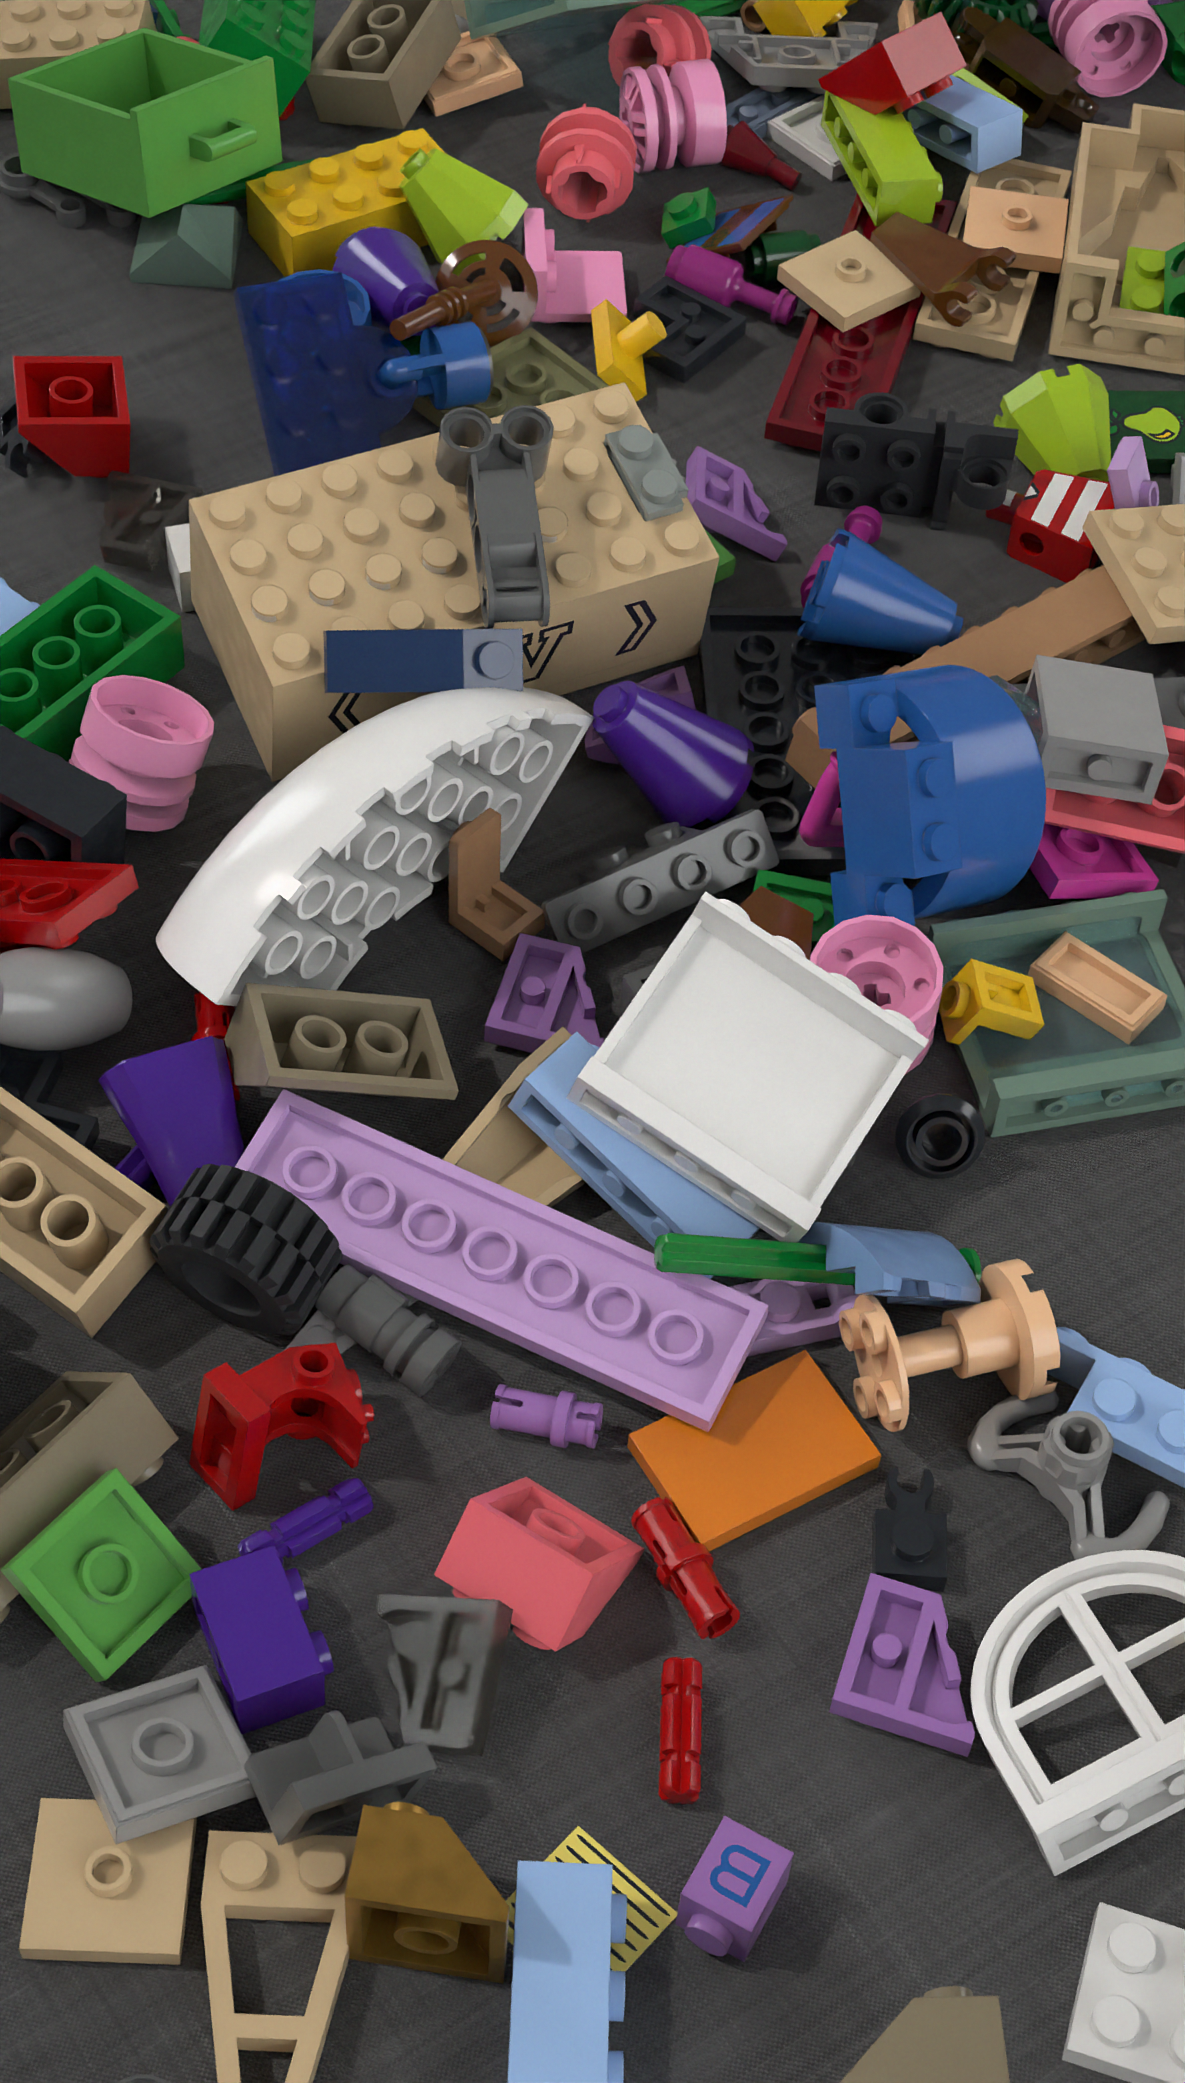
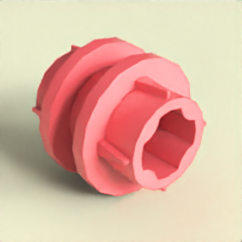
[607,4,712,87]
[536,104,637,223]

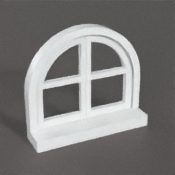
[971,1550,1185,1876]

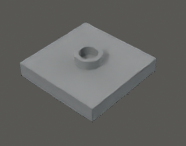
[63,1665,257,1844]

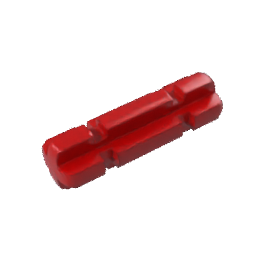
[659,1657,702,1805]

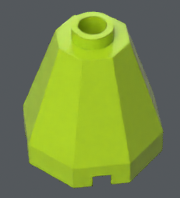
[399,148,528,276]
[993,364,1111,482]

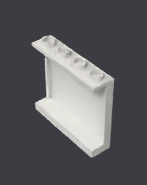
[567,891,929,1243]

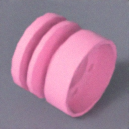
[1048,0,1168,98]
[619,58,727,174]
[68,675,214,832]
[810,915,944,1075]

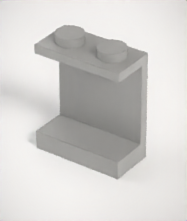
[1021,655,1169,805]

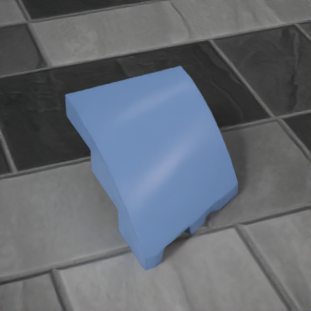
[798,1222,981,1308]

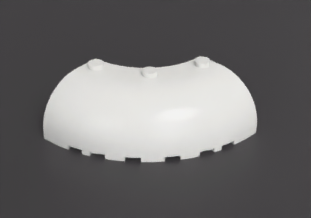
[156,687,595,1006]

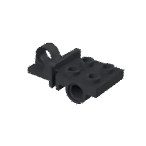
[814,392,1018,531]

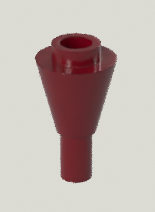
[719,120,802,190]

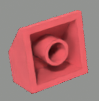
[434,1477,645,1651]

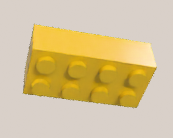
[246,128,446,277]

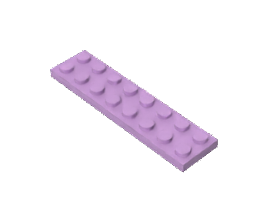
[235,1089,769,1432]

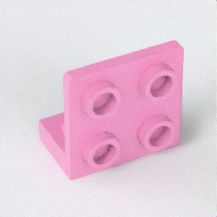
[522,208,627,324]

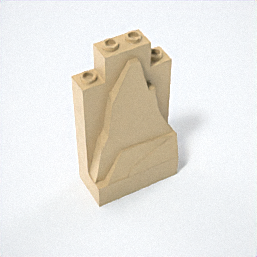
[1048,103,1185,375]

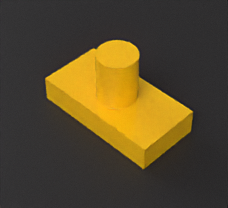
[591,299,667,402]

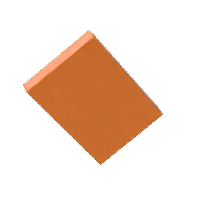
[627,1350,881,1552]

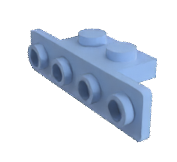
[1047,1327,1185,1488]

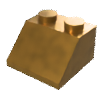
[345,1802,510,1984]

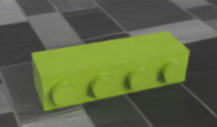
[821,91,943,227]

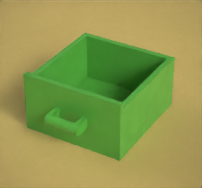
[8,28,283,218]

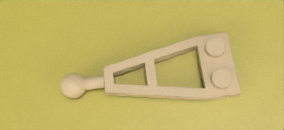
[201,1830,357,2083]

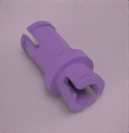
[490,1384,603,1449]

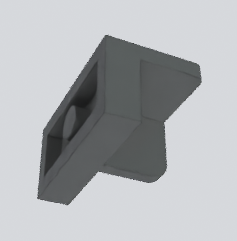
[244,1710,438,1845]

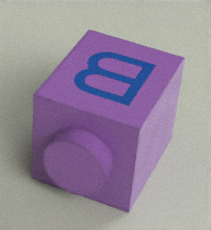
[675,1816,794,1962]

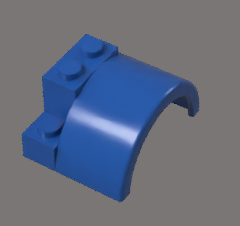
[814,665,1046,926]

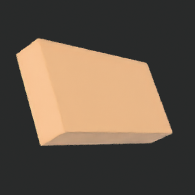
[1028,931,1168,1045]

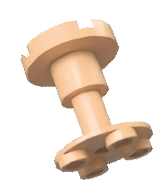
[839,1259,1060,1432]

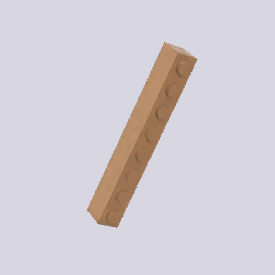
[785,565,1145,802]

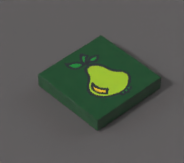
[1107,390,1185,474]

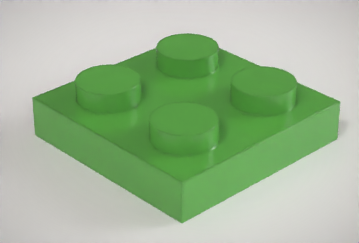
[0,1468,202,1682]

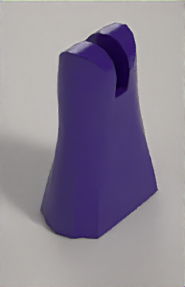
[99,1036,245,1206]

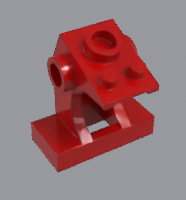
[189,1342,374,1511]

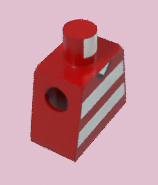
[985,469,1115,583]

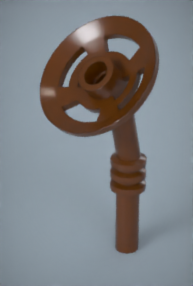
[390,240,538,347]

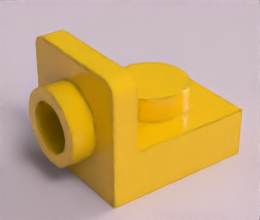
[938,959,1044,1045]

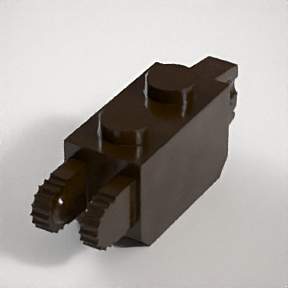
[952,6,1099,134]

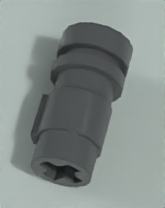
[315,1264,462,1397]

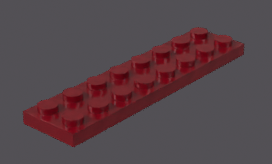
[764,193,957,451]

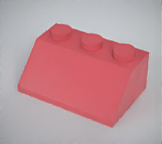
[1045,725,1185,854]

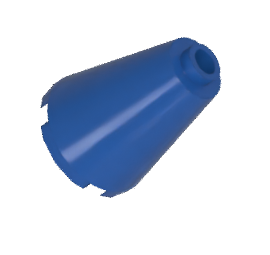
[797,528,964,655]

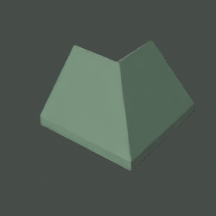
[130,204,243,289]

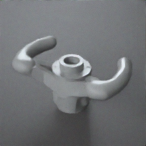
[967,1391,1170,1560]

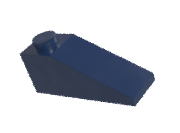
[323,628,523,693]

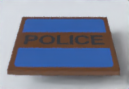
[666,194,794,264]

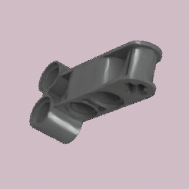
[435,405,554,629]

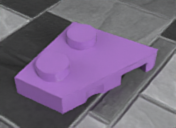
[686,446,787,562]
[484,933,604,1053]
[829,1573,975,1757]

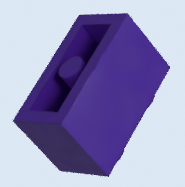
[189,1545,334,1735]

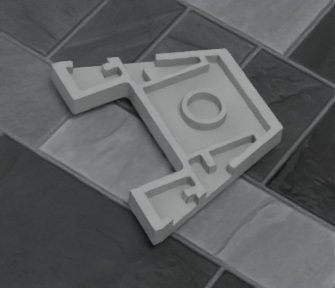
[700,16,878,94]

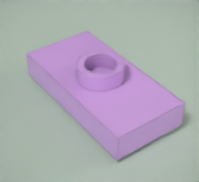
[1107,436,1159,509]

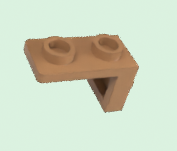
[448,808,545,961]

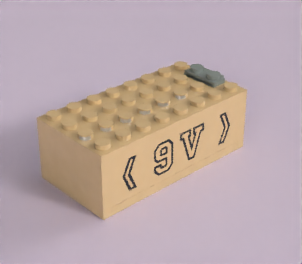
[189,382,720,782]

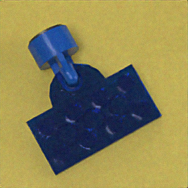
[233,272,494,476]

